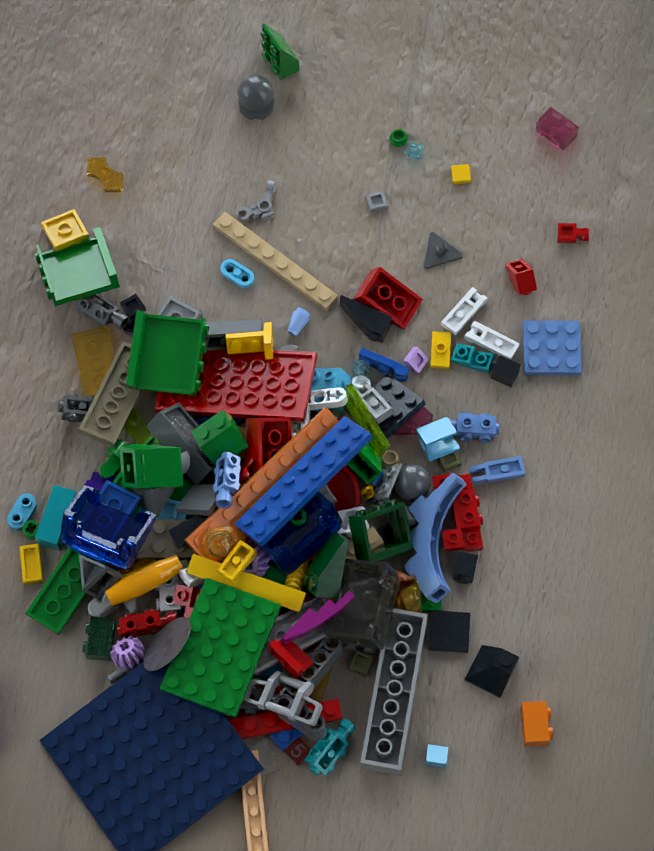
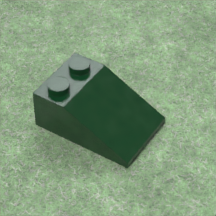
[303,532,349,599]

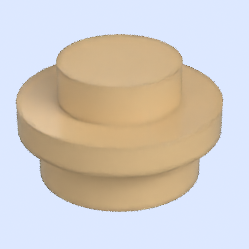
[380,450,399,467]

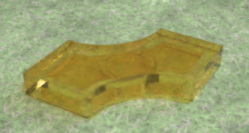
[87,157,124,192]

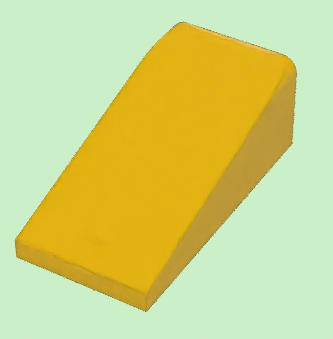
[217,540,257,582]

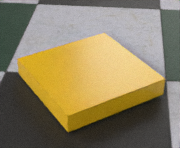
[41,209,90,252]

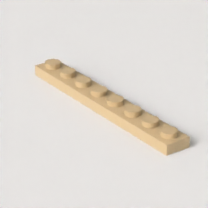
[213,212,338,311]

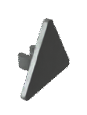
[424,232,462,269]

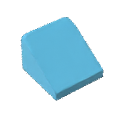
[426,744,448,768]

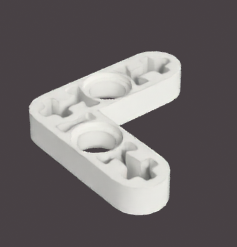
[291,388,348,438]

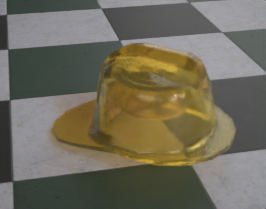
[198,526,244,559]
[397,574,422,613]

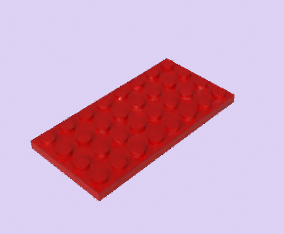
[154,350,318,422]

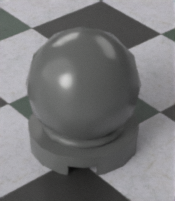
[238,75,274,120]

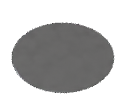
[144,617,191,671]

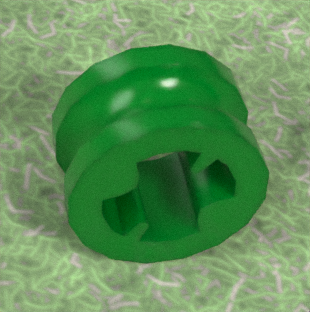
[290,508,307,526]
[22,520,39,540]

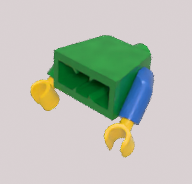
[347,444,384,500]

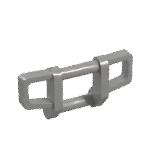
[244,671,323,726]

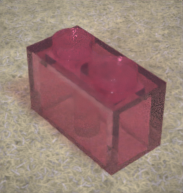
[535,107,579,151]

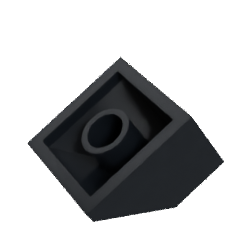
[464,645,519,698]

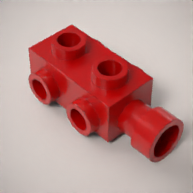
[117,609,177,638]

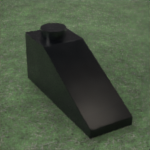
[340,295,392,343]

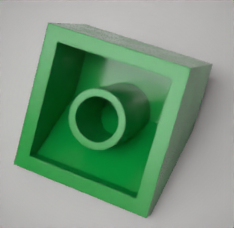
[191,410,249,467]

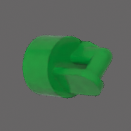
[99,439,129,478]

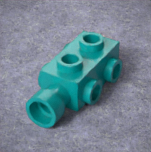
[304,718,356,776]

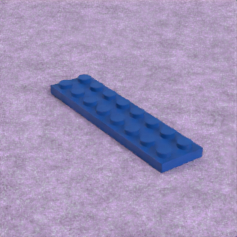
[235,416,373,547]

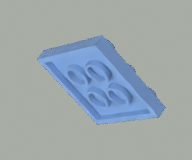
[523,321,582,375]

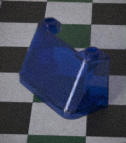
[60,484,156,569]
[250,491,343,575]

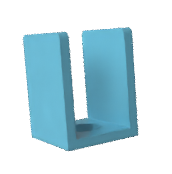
[416,417,460,462]

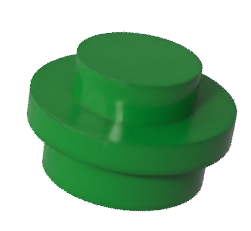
[390,129,408,147]

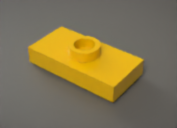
[430,331,451,369]

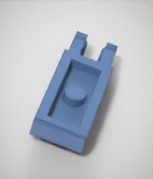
[469,456,525,485]

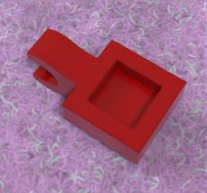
[557,223,590,243]

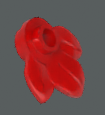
[239,457,254,488]

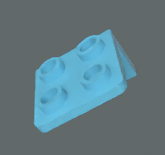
[309,368,352,412]

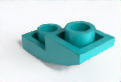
[451,343,495,373]

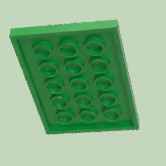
[160,578,281,718]

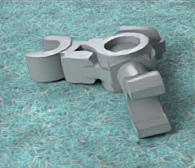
[238,180,276,223]

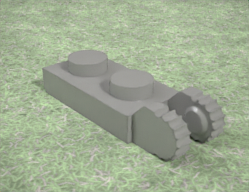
[352,381,394,424]

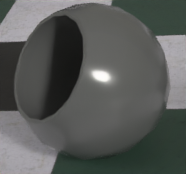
[393,464,431,502]

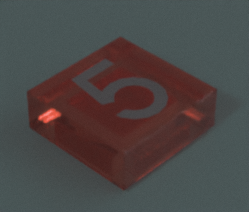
[284,737,311,766]

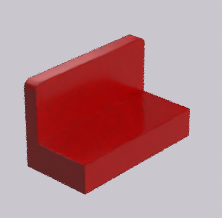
[268,638,313,679]

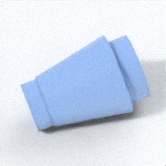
[287,307,310,337]

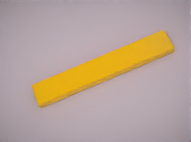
[187,554,306,612]

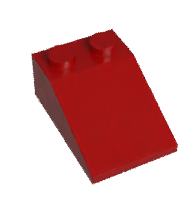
[352,266,423,330]

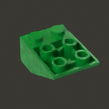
[261,23,300,80]
[119,444,183,488]

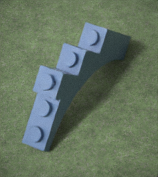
[403,473,467,604]

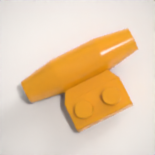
[105,555,183,606]

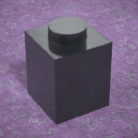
[490,355,521,387]
[453,551,478,584]

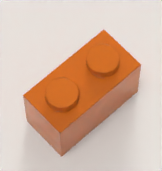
[520,701,553,747]

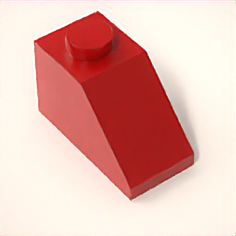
[505,259,537,295]

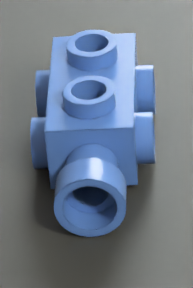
[448,412,499,443]
[213,452,241,508]

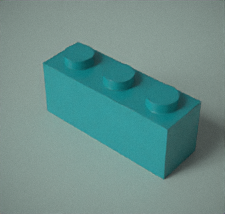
[35,485,80,550]

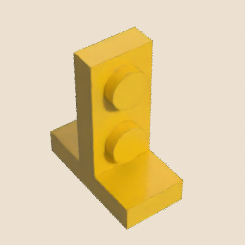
[226,322,274,359]

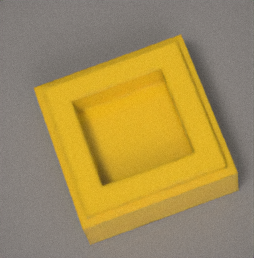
[451,164,471,185]

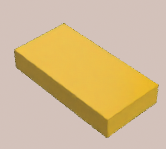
[19,543,43,585]

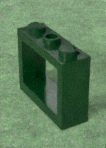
[348,500,413,564]

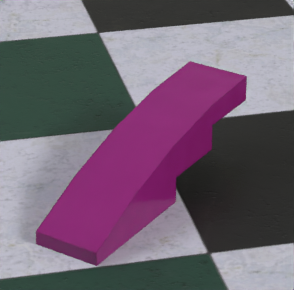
[281,591,355,644]

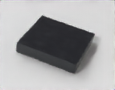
[428,610,470,653]

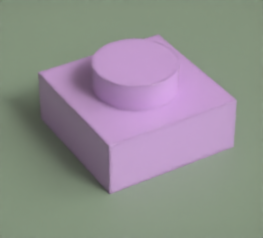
[404,347,429,374]

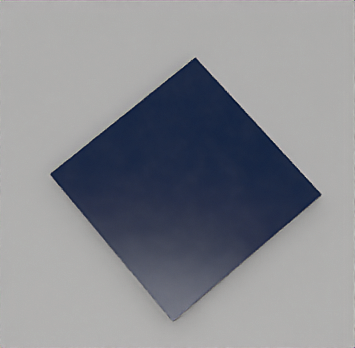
[39,661,264,851]

